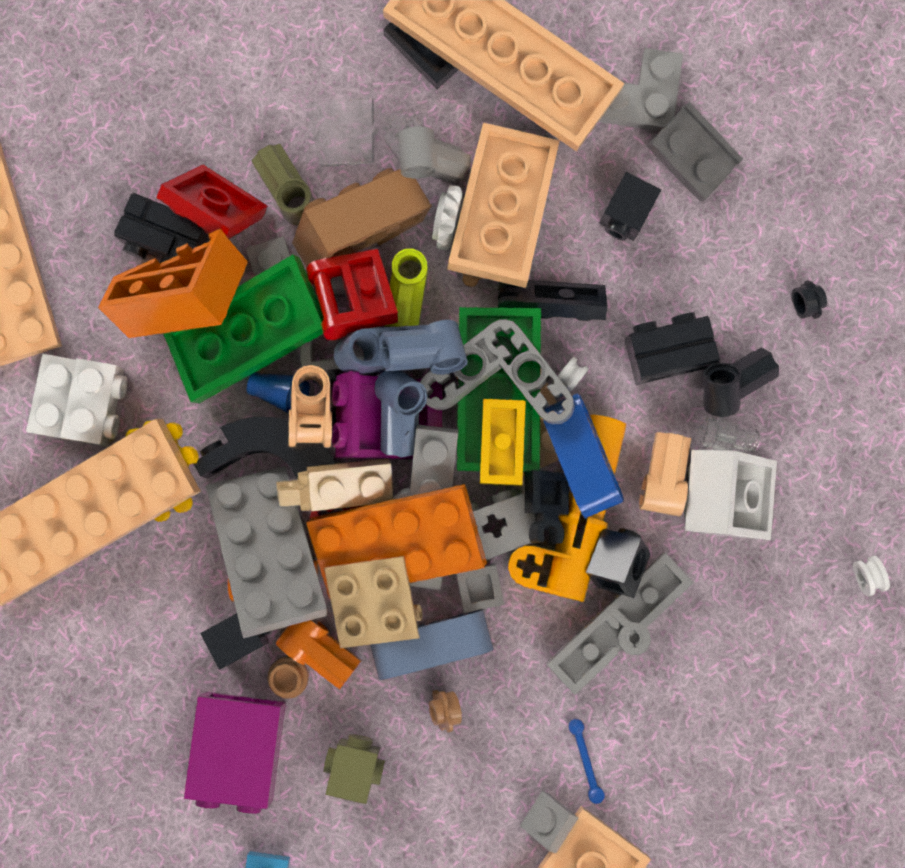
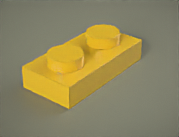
[480,399,525,486]

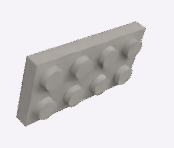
[206,466,327,638]

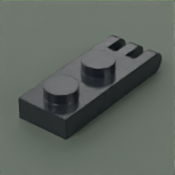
[498,280,608,321]

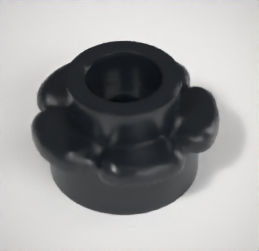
[791,280,827,319]

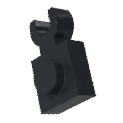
[524,470,569,544]

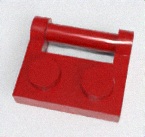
[306,249,398,340]

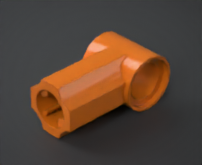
[275,619,362,690]

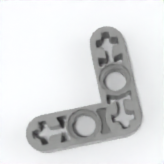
[420,319,574,425]

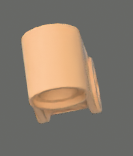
[288,365,332,447]

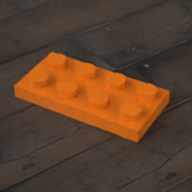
[306,484,487,599]

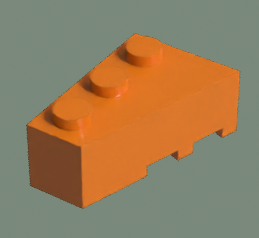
[98,229,248,338]

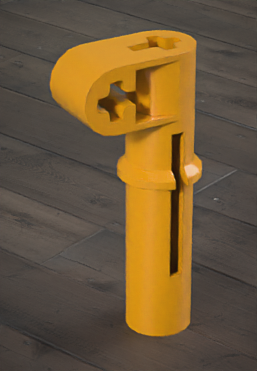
[508,415,627,602]

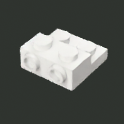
[26,354,128,447]

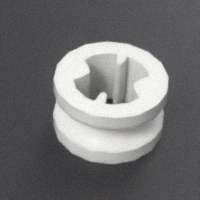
[552,357,589,392]
[853,556,890,597]

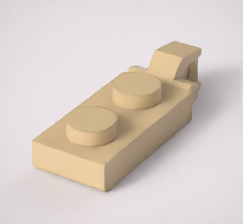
[276,459,393,511]

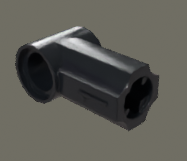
[703,347,779,417]

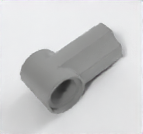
[398,126,470,183]

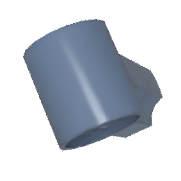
[378,320,468,375]
[374,370,427,457]

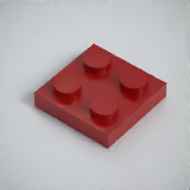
[156,164,268,239]

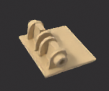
[324,556,423,648]

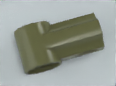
[251,144,314,226]

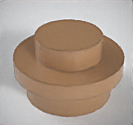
[267,657,309,699]

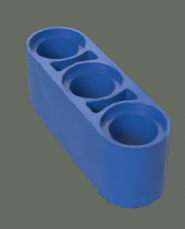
[543,393,625,518]

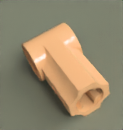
[639,432,691,517]

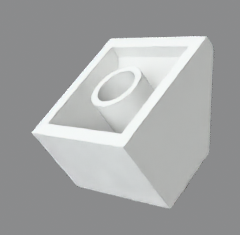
[684,450,777,540]

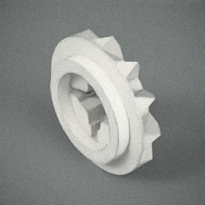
[432,185,463,251]

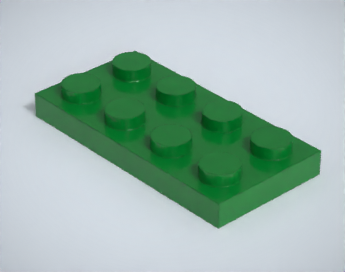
[163,254,324,404]
[457,307,541,472]

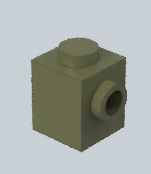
[323,734,385,804]

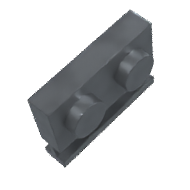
[647,102,743,201]

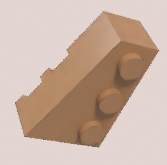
[292,168,432,268]

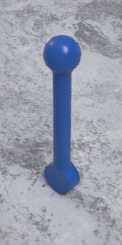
[568,719,605,804]

